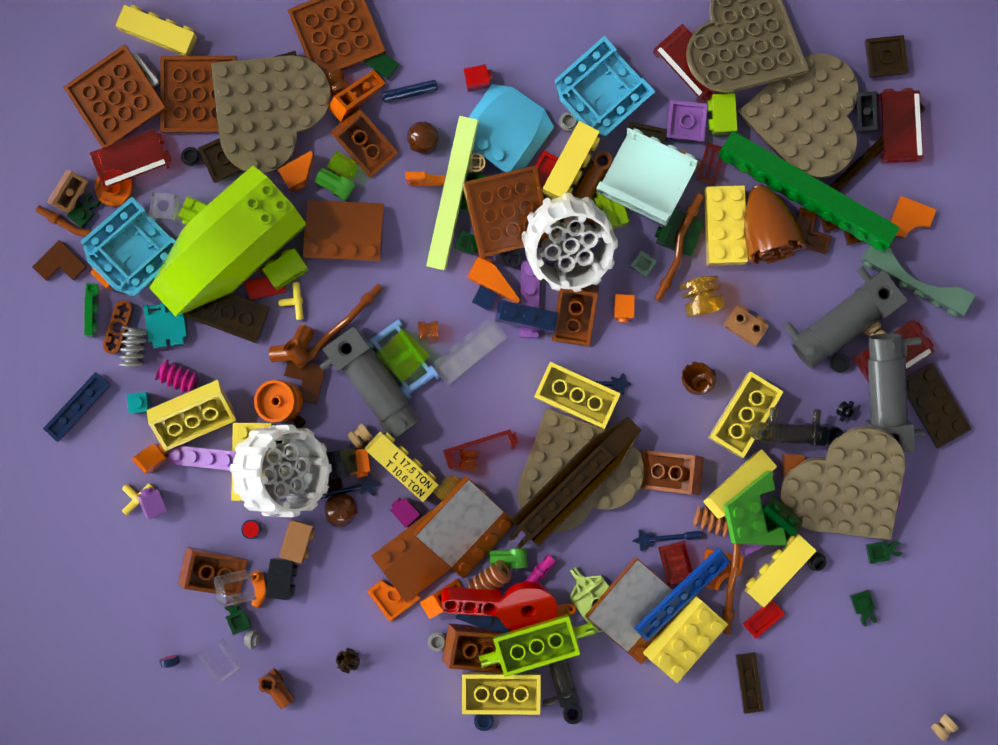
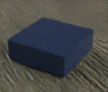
[472,285,498,311]

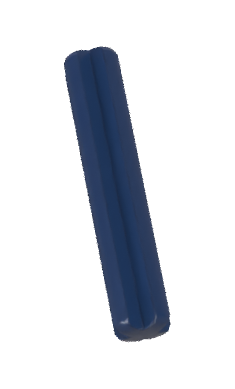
[382,80,438,103]

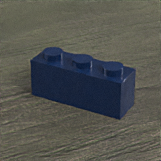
[495,300,559,333]

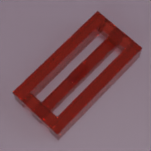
[696,142,722,185]

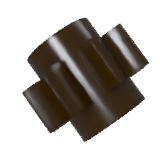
[336,648,360,674]

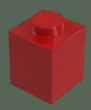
[464,64,493,92]

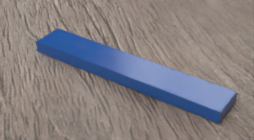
[634,548,731,642]

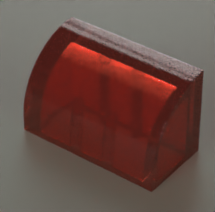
[658,540,693,585]

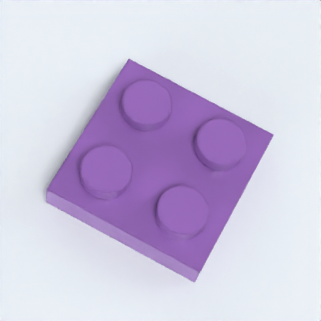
[666,100,708,143]

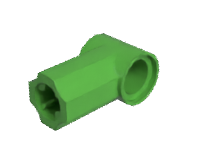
[315,168,355,201]
[490,548,528,568]

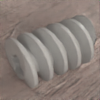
[119,326,147,367]

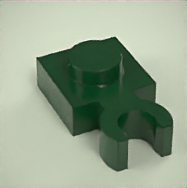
[67,193,101,228]
[454,230,479,255]
[865,541,902,564]
[849,589,877,626]
[224,598,252,635]

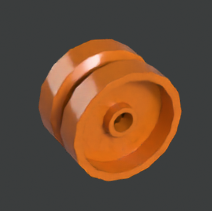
[254,380,303,423]

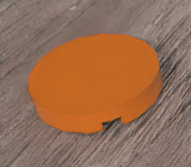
[94,169,134,207]

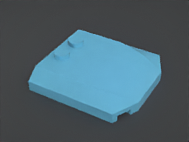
[555,36,655,137]
[454,84,554,173]
[81,197,175,297]

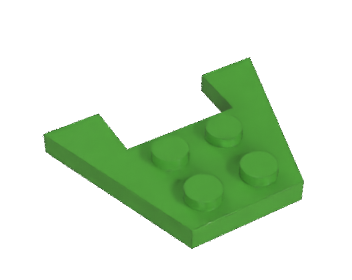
[723,470,787,545]

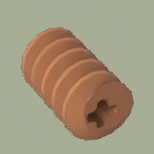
[693,503,729,538]
[468,559,511,590]

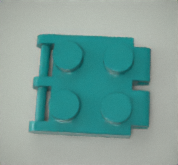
[144,302,188,349]

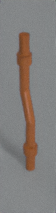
[654,193,704,302]
[36,205,93,237]
[296,283,383,370]
[722,543,743,635]

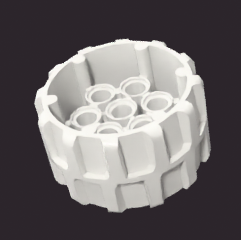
[522,193,618,292]
[230,424,332,517]

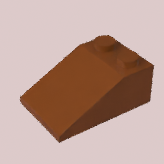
[329,107,398,178]
[552,284,599,347]
[640,450,704,495]
[178,546,248,597]
[442,623,503,672]

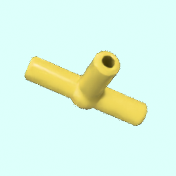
[279,282,304,320]
[122,483,154,515]

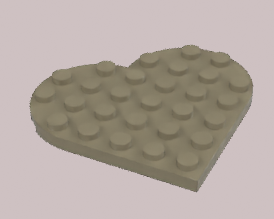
[686,0,809,93]
[737,54,858,179]
[211,55,331,174]
[517,408,644,532]
[780,426,906,540]

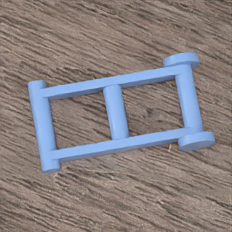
[370,319,440,399]

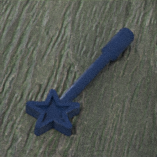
[594,373,631,395]
[320,474,380,499]
[632,529,702,551]

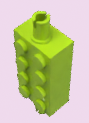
[479,614,595,677]

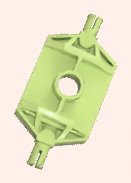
[569,567,609,633]

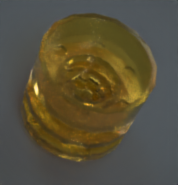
[679,275,726,318]

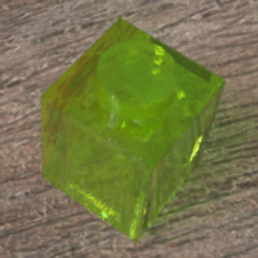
[327,150,358,180]

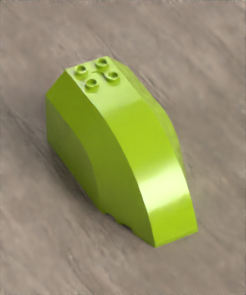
[149,165,306,317]

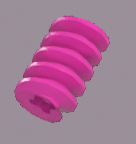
[155,359,199,393]

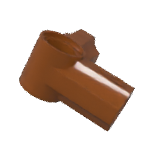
[268,324,314,364]
[258,668,295,710]

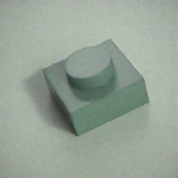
[630,250,657,278]

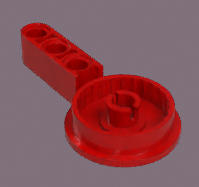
[441,581,558,631]

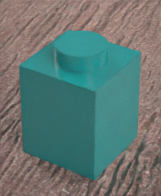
[126,392,152,414]

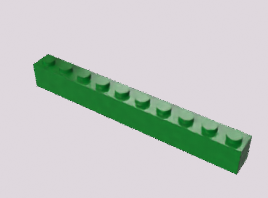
[718,131,900,253]

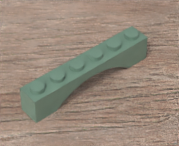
[860,245,976,318]

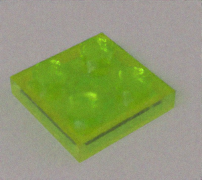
[376,328,430,382]

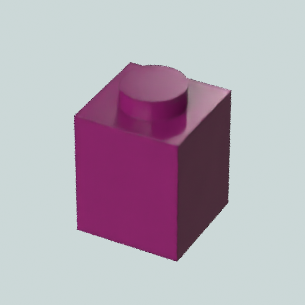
[390,497,421,527]

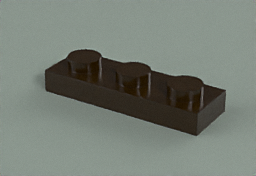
[735,652,764,714]

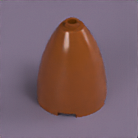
[744,184,806,265]

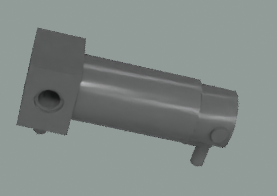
[784,266,908,369]
[320,326,421,439]
[866,333,926,452]

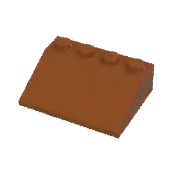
[303,200,384,261]
[371,509,451,603]

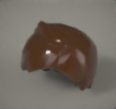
[407,121,439,154]
[681,362,716,395]
[324,493,358,527]

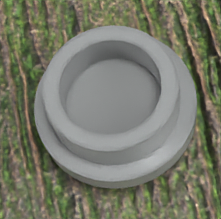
[559,112,578,131]
[244,630,260,649]
[428,632,446,652]

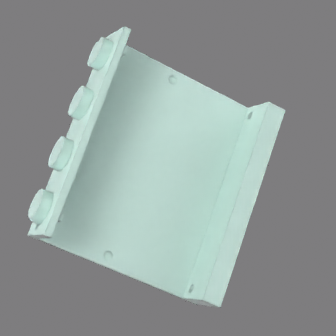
[596,128,698,226]

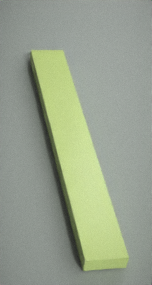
[426,116,479,270]

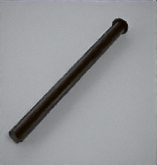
[830,102,925,192]

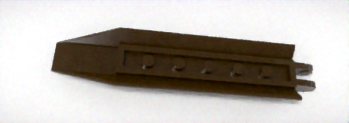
[508,417,642,550]

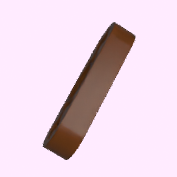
[103,300,134,354]

